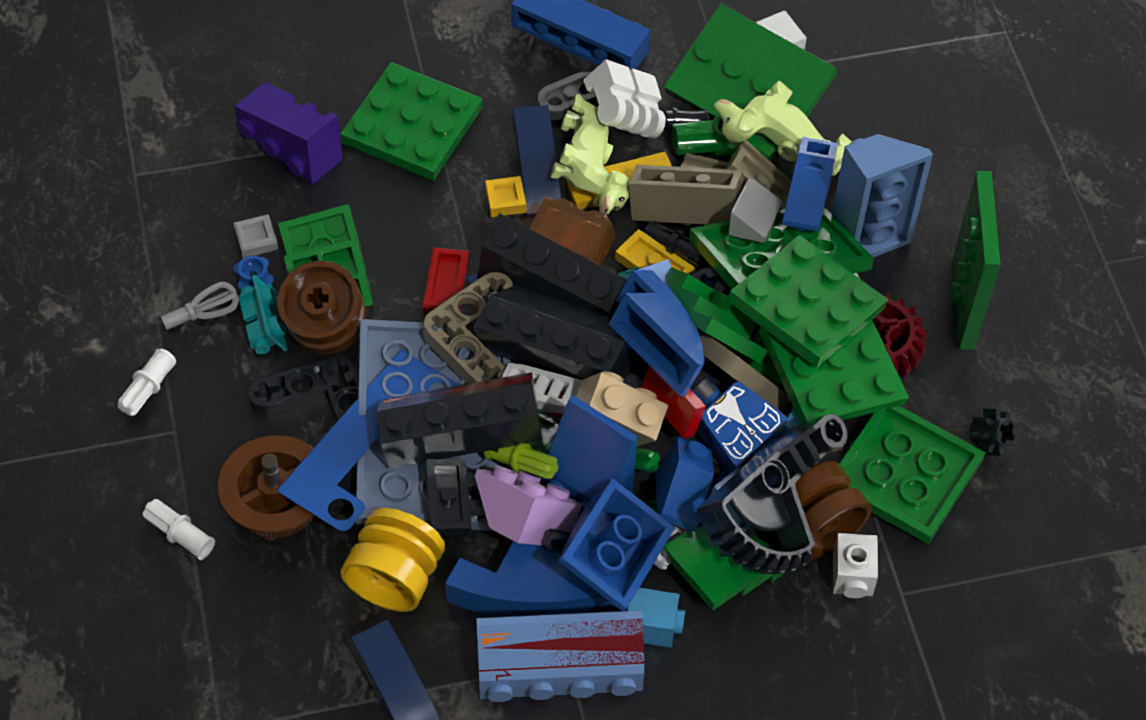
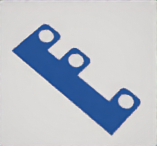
[277,349,459,531]

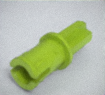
[484,443,559,479]

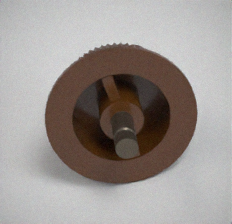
[218,435,315,540]

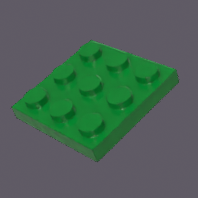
[340,62,483,181]
[727,235,888,368]
[759,320,909,424]
[840,406,986,545]

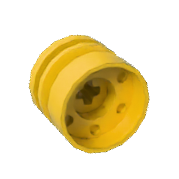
[340,507,445,612]

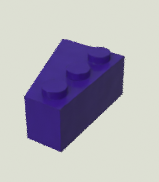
[235,82,342,184]

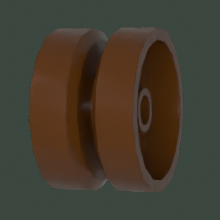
[277,260,367,355]
[795,461,872,560]

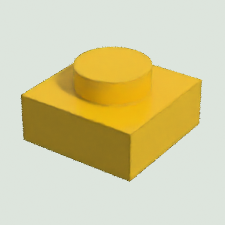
[485,176,526,218]

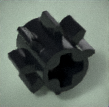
[969,408,1017,456]

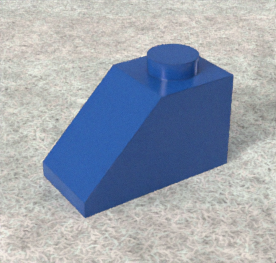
[655,436,714,532]

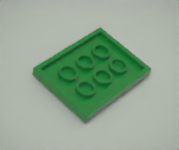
[664,3,837,157]
[949,171,1001,350]
[689,207,874,289]

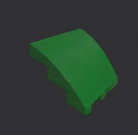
[278,204,374,307]
[667,267,767,364]
[662,526,784,611]

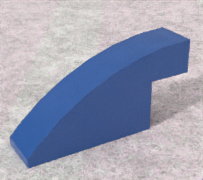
[609,270,704,396]
[445,541,616,617]

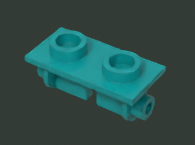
[239,275,288,354]

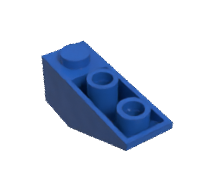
[782,137,838,231]

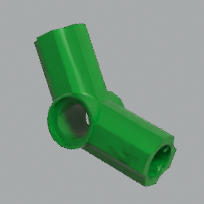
[672,114,778,163]

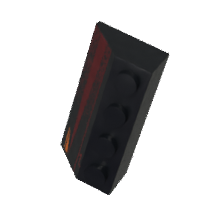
[377,372,544,469]

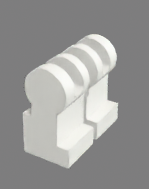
[584,60,666,139]

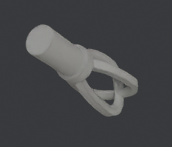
[161,282,239,330]

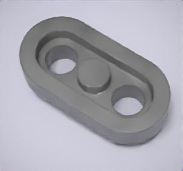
[538,72,598,120]

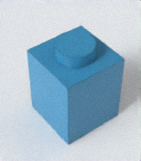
[628,588,686,648]

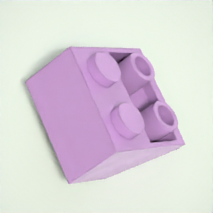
[475,466,582,546]

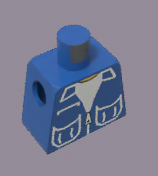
[693,378,788,475]

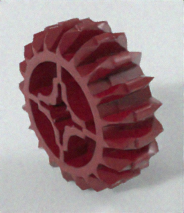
[873,292,927,379]

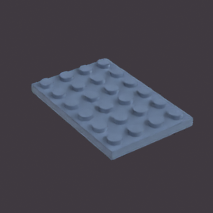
[355,319,513,531]

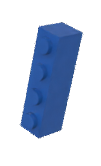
[511,0,651,70]

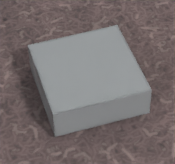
[233,214,278,258]

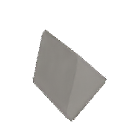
[729,178,783,243]

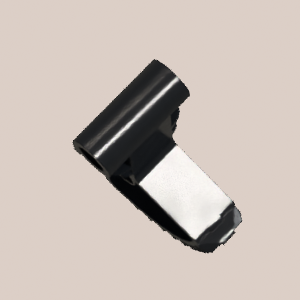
[696,414,847,575]

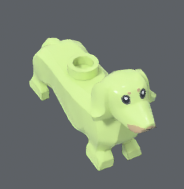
[714,80,852,176]
[551,94,630,214]

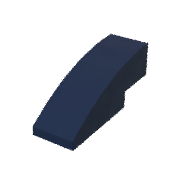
[513,105,562,218]
[351,619,440,720]

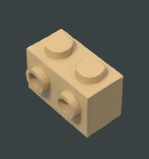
[576,371,668,446]

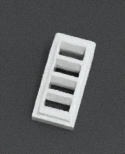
[501,363,582,413]

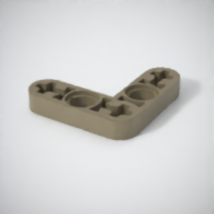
[422,272,513,384]
[696,327,790,412]

